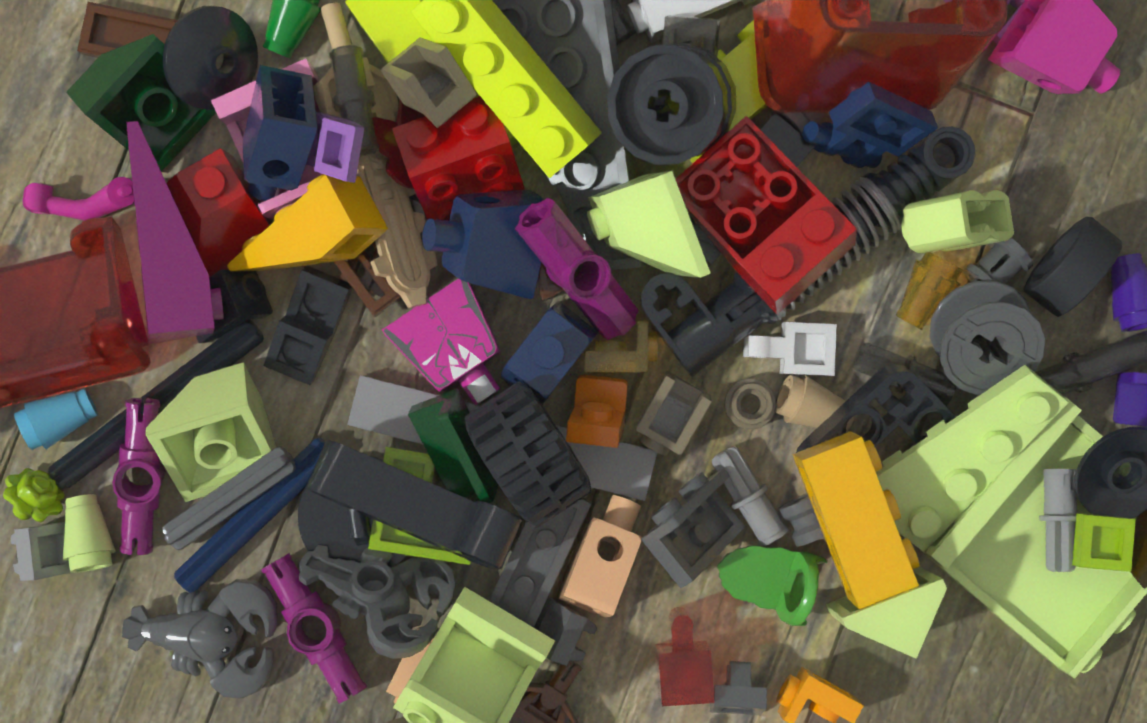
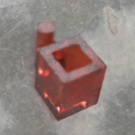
[655,607,715,707]

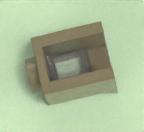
[380,37,478,128]
[636,371,712,456]

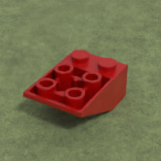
[675,116,857,315]

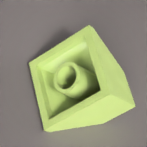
[587,171,711,278]
[146,362,276,502]

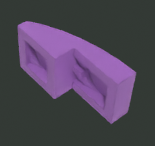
[306,112,364,183]

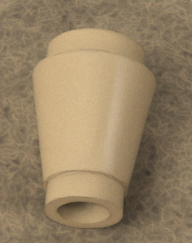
[775,375,855,432]

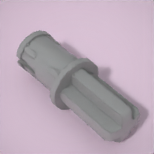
[712,446,789,546]
[1039,469,1077,572]

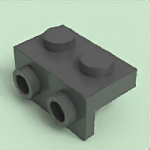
[641,468,745,588]

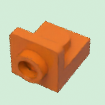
[566,375,628,448]

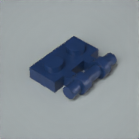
[802,82,938,168]

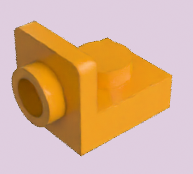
[776,667,864,723]

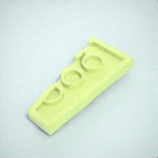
[876,365,1069,552]

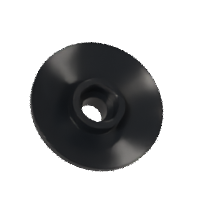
[163,6,258,110]
[1075,427,1147,518]

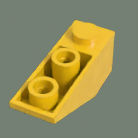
[227,174,388,271]

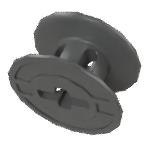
[929,280,1045,395]

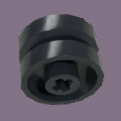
[607,43,736,165]

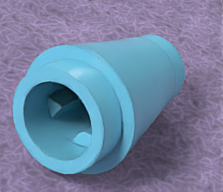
[14,388,98,450]

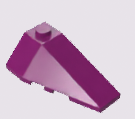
[127,121,223,344]

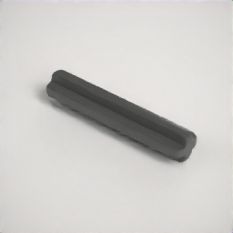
[163,446,296,550]

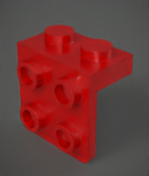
[392,96,525,220]

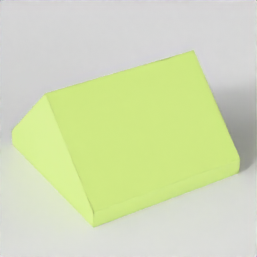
[826,567,947,659]

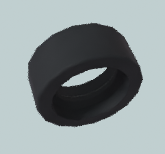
[1024,216,1122,317]

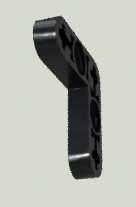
[796,364,956,466]

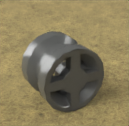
[778,493,824,546]

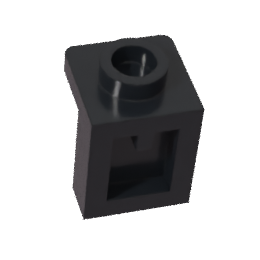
[196,269,273,344]

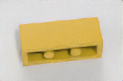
[792,431,920,610]

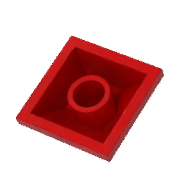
[166,148,272,277]

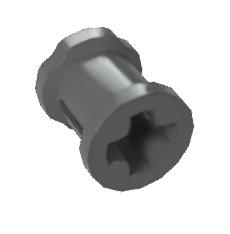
[963,238,1033,284]

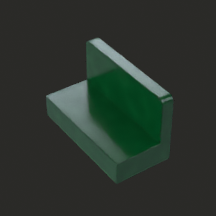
[408,388,498,503]

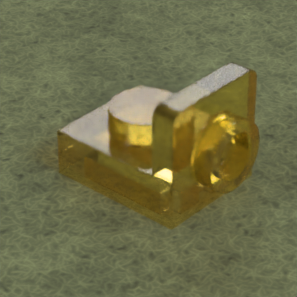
[585,320,658,373]

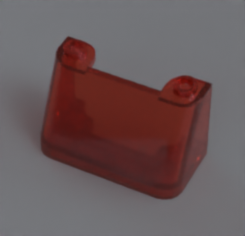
[753,0,1007,113]
[0,216,151,408]

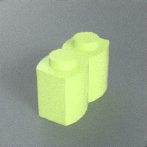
[901,190,1014,253]

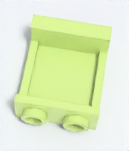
[393,587,555,723]

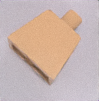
[558,495,642,618]

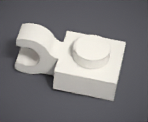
[743,322,837,376]

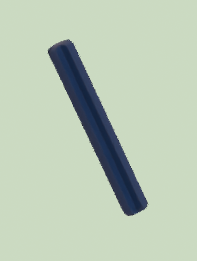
[174,438,326,593]

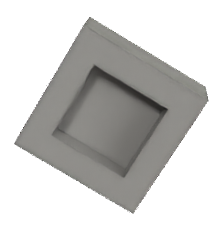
[10,522,72,581]

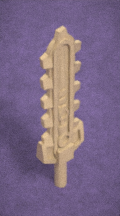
[313,2,438,309]

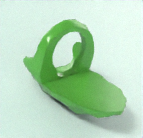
[717,545,828,626]

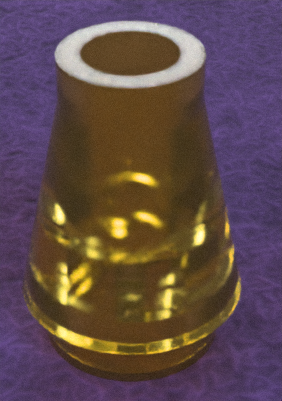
[896,252,963,330]

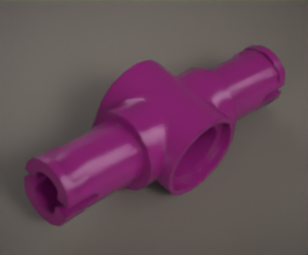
[112,398,166,555]
[261,553,367,704]

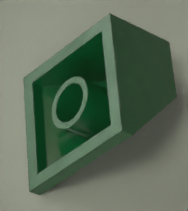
[66,34,216,172]

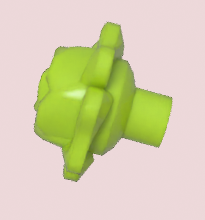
[3,468,65,522]

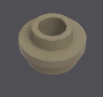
[724,378,776,429]

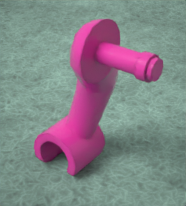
[22,177,134,221]

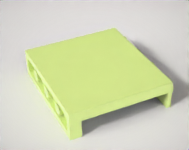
[920,397,1147,678]

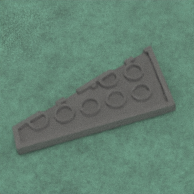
[492,0,648,271]

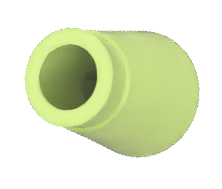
[63,494,116,573]

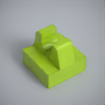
[1072,513,1136,572]

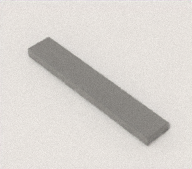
[347,375,657,501]

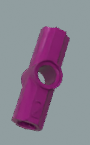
[515,198,639,340]

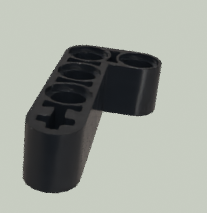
[305,440,522,569]

